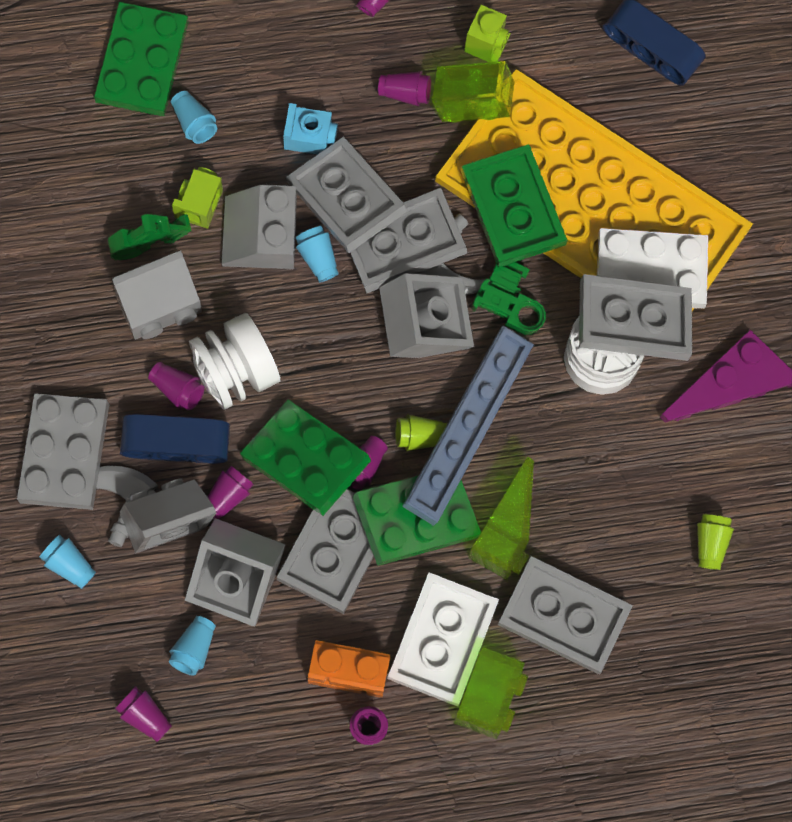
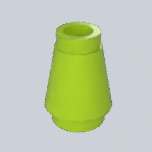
[395,414,448,451]
[697,514,734,570]

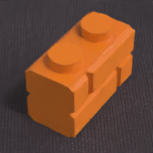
[308,640,390,698]

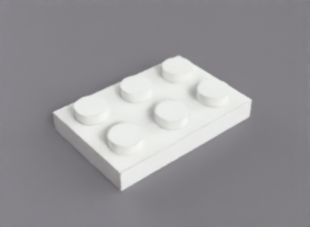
[597,228,708,309]
[387,573,499,706]

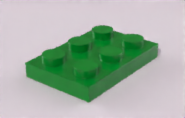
[94,2,189,117]
[461,144,568,268]
[240,400,371,516]
[352,476,482,566]

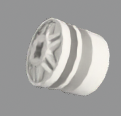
[189,313,281,410]
[564,317,645,395]

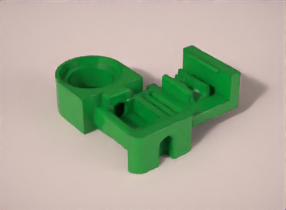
[108,214,191,260]
[471,262,546,335]

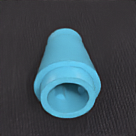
[171,91,217,144]
[296,226,339,283]
[39,534,96,589]
[169,616,216,675]

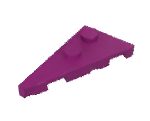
[660,330,792,423]

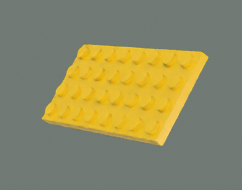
[435,69,753,312]

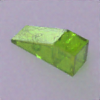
[469,456,534,580]

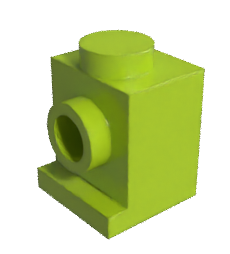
[464,5,511,65]
[172,167,223,229]

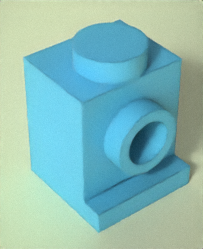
[283,103,338,155]

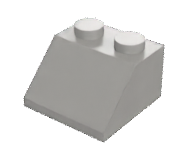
[222,185,297,269]
[112,250,202,340]
[379,273,474,358]
[120,479,216,554]
[185,518,285,627]

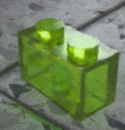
[432,61,515,123]
[454,647,528,740]

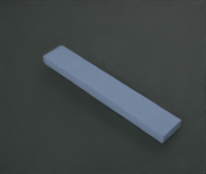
[402,326,534,526]

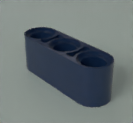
[603,0,706,85]
[120,414,230,464]

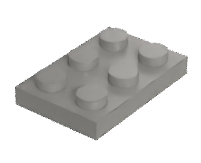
[286,136,407,253]
[350,188,468,293]
[579,274,692,361]
[17,393,109,510]
[277,489,374,614]
[498,556,633,675]

